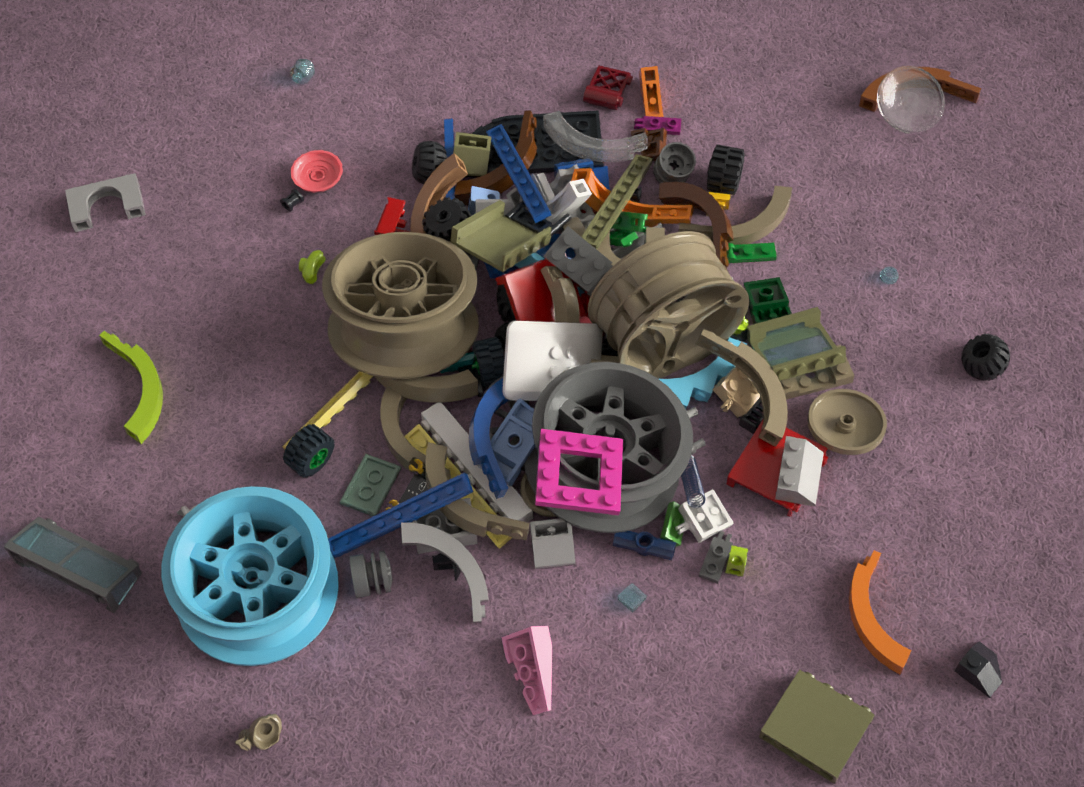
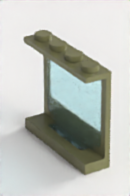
[747,307,846,381]

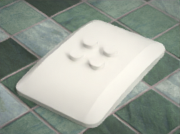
[503,321,603,401]

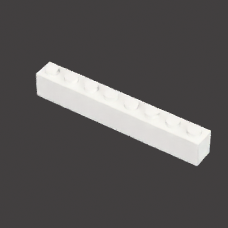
[421,403,533,522]

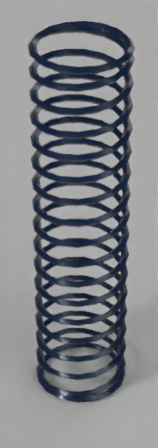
[681,455,706,508]

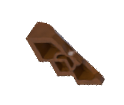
[631,128,667,161]

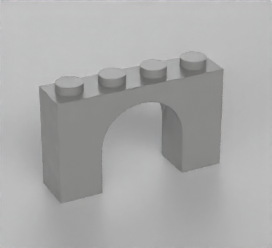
[65,173,146,232]

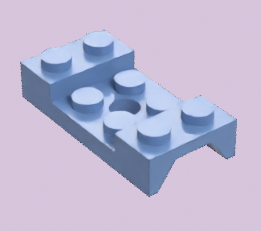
[477,398,535,487]

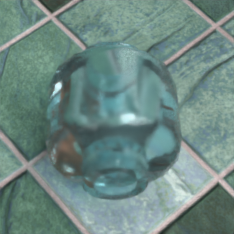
[290,59,315,84]

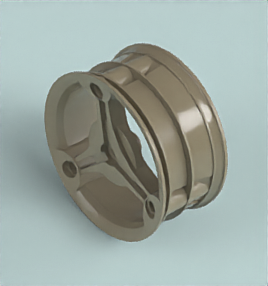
[588,231,749,379]

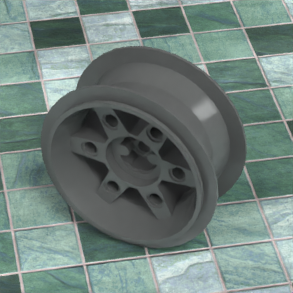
[524,362,693,533]

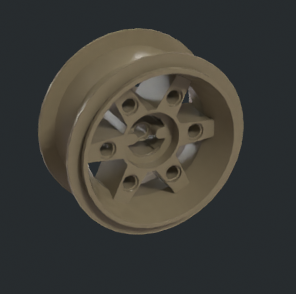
[322,232,479,379]

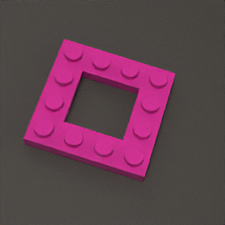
[535,429,623,516]

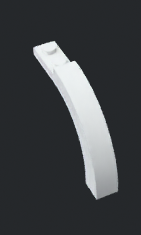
[545,179,592,225]

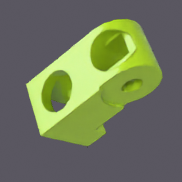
[725,545,748,577]

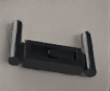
[505,200,572,237]

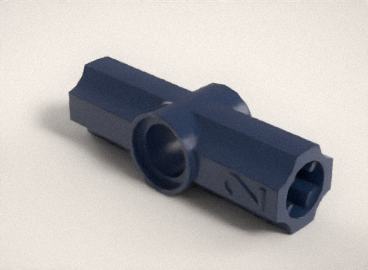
[613,531,676,561]

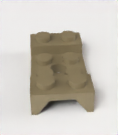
[770,345,854,400]

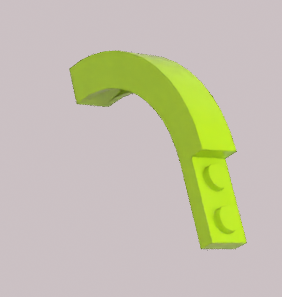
[99,330,163,444]

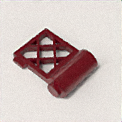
[583,65,633,110]

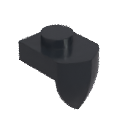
[432,553,461,581]

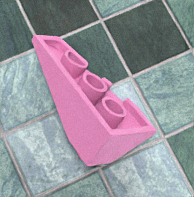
[501,626,552,715]

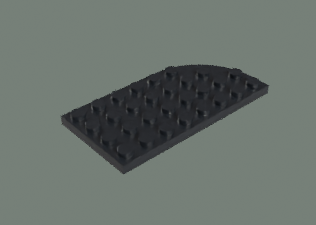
[465,110,604,177]

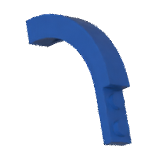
[469,378,511,499]

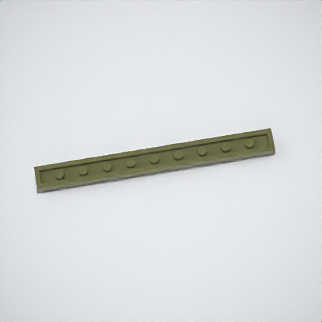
[581,154,653,249]

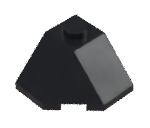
[954,641,1002,698]

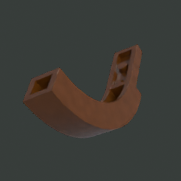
[454,110,537,206]
[659,182,733,269]

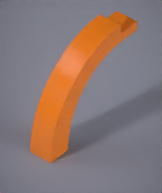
[849,550,912,675]

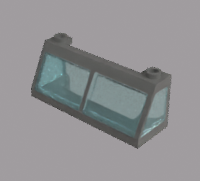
[4,517,142,613]

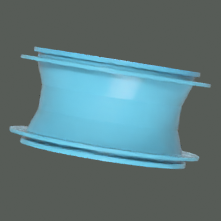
[161,486,339,666]

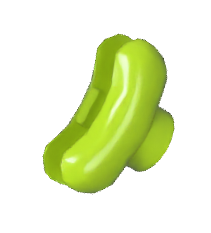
[299,250,326,284]

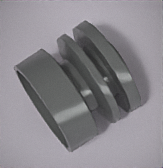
[653,142,696,183]
[350,550,393,598]

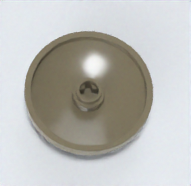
[807,389,887,455]

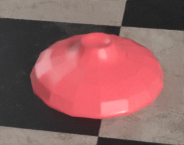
[291,150,343,193]

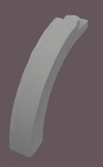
[401,523,489,623]

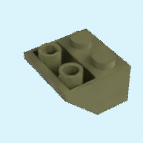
[453,132,491,177]

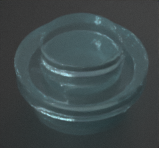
[880,266,899,284]

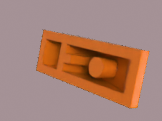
[639,66,663,117]

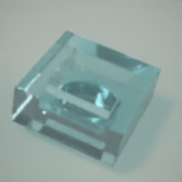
[618,583,647,613]

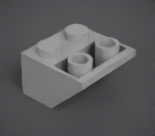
[530,519,575,569]

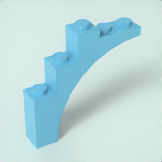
[659,337,747,409]

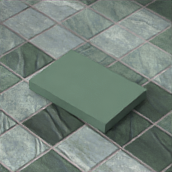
[340,454,401,516]

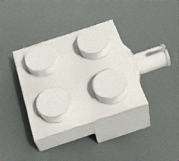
[675,489,734,543]

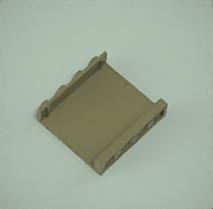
[450,200,552,272]
[759,669,875,784]

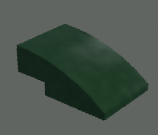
[743,277,794,332]

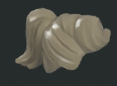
[235,714,282,751]

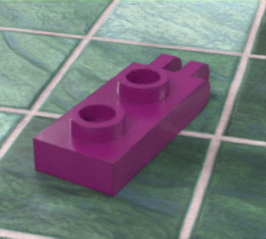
[634,116,682,135]

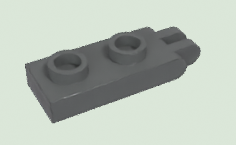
[699,531,733,584]

